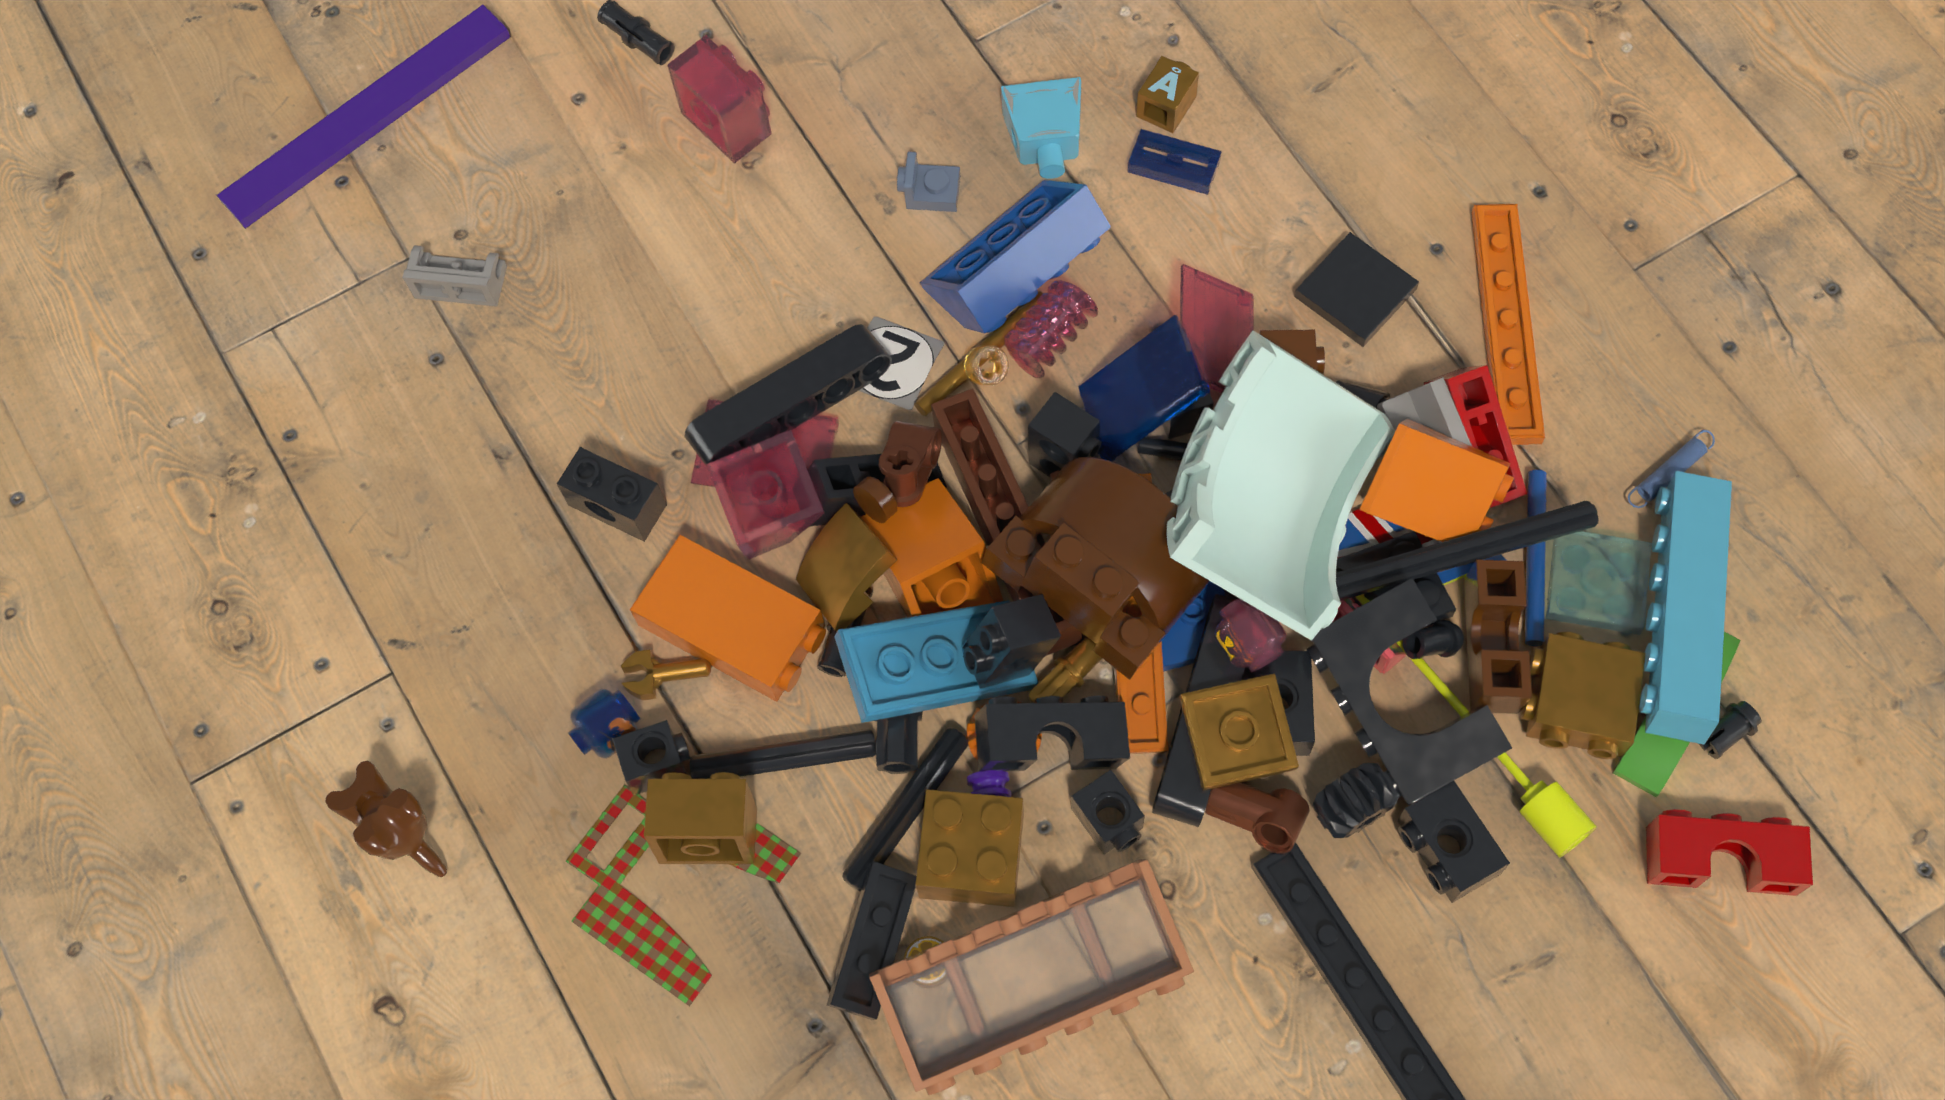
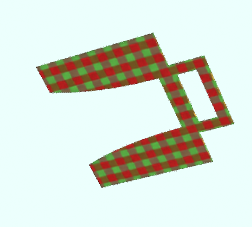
[566,778,801,1007]

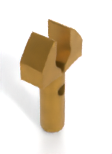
[621,650,711,701]

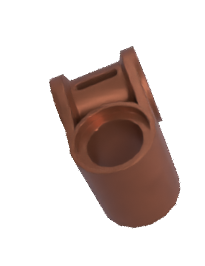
[879,421,942,507]

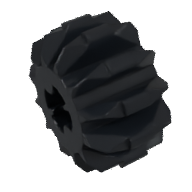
[1312,763,1399,838]

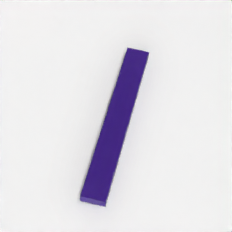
[217,5,510,229]

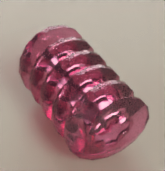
[1004,280,1098,379]

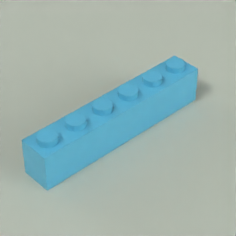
[1639,471,1732,745]

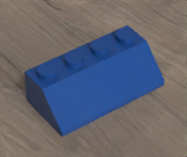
[920,180,1111,333]

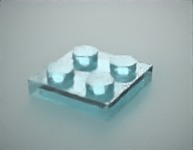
[1545,531,1652,635]

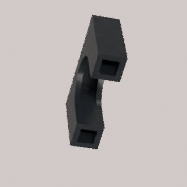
[1306,578,1512,805]

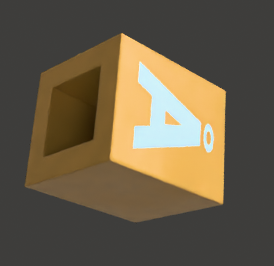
[1136,56,1199,134]

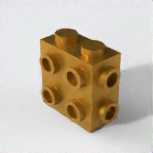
[1521,632,1646,759]

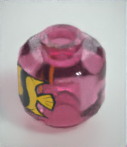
[1214,598,1287,672]

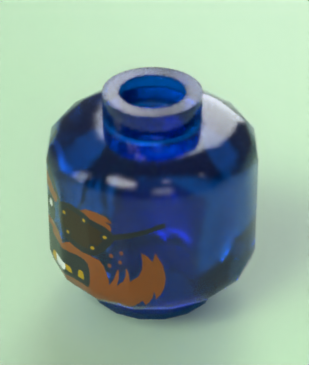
[568,689,641,759]

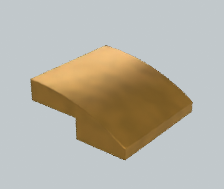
[796,503,897,631]

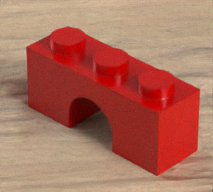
[1646,809,1813,896]

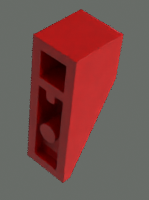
[1423,365,1527,509]

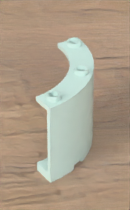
[1167,331,1396,641]

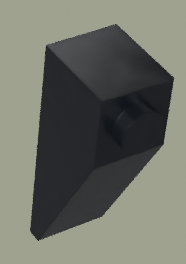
[795,454,947,527]

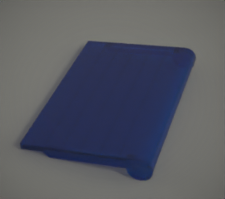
[1078,315,1210,462]

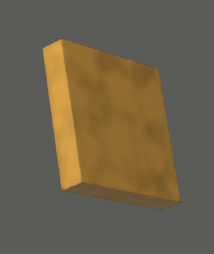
[1179,674,1299,791]

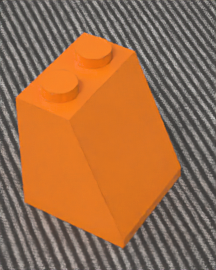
[1359,418,1514,542]
[861,478,1003,618]

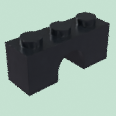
[975,695,1130,771]

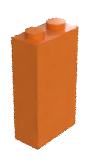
[630,535,826,702]

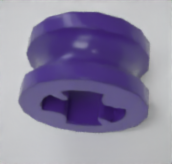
[966,770,1012,797]

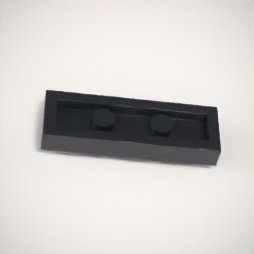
[826,861,917,1020]

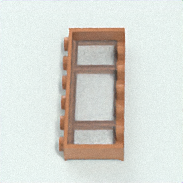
[869,859,1194,1095]

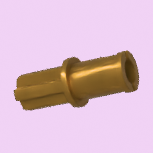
[1028,636,1103,703]

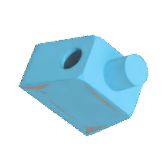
[1001,77,1081,179]

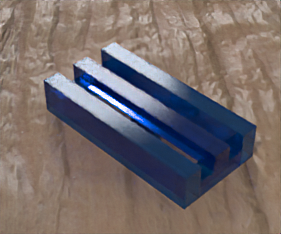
[1128,129,1222,195]

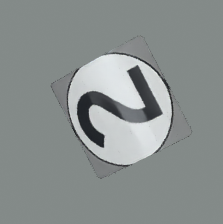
[859,317,944,410]

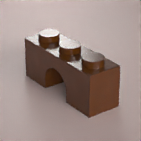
[1464,559,1532,714]

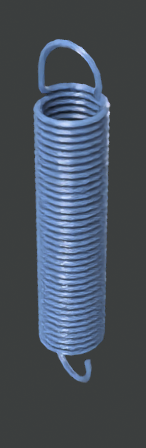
[1628,430,1715,508]

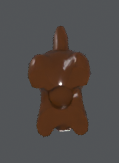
[325,761,447,877]

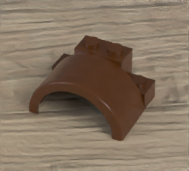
[981,457,1209,680]

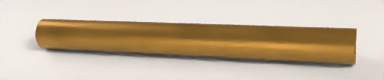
[914,291,1050,416]

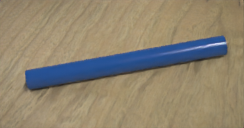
[1525,470,1547,647]

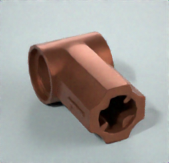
[1205,782,1310,854]

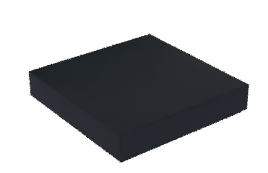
[1294,232,1419,347]

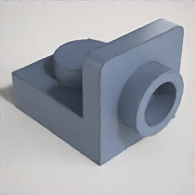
[897,152,961,212]

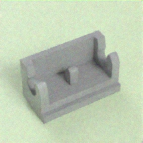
[402,245,507,307]

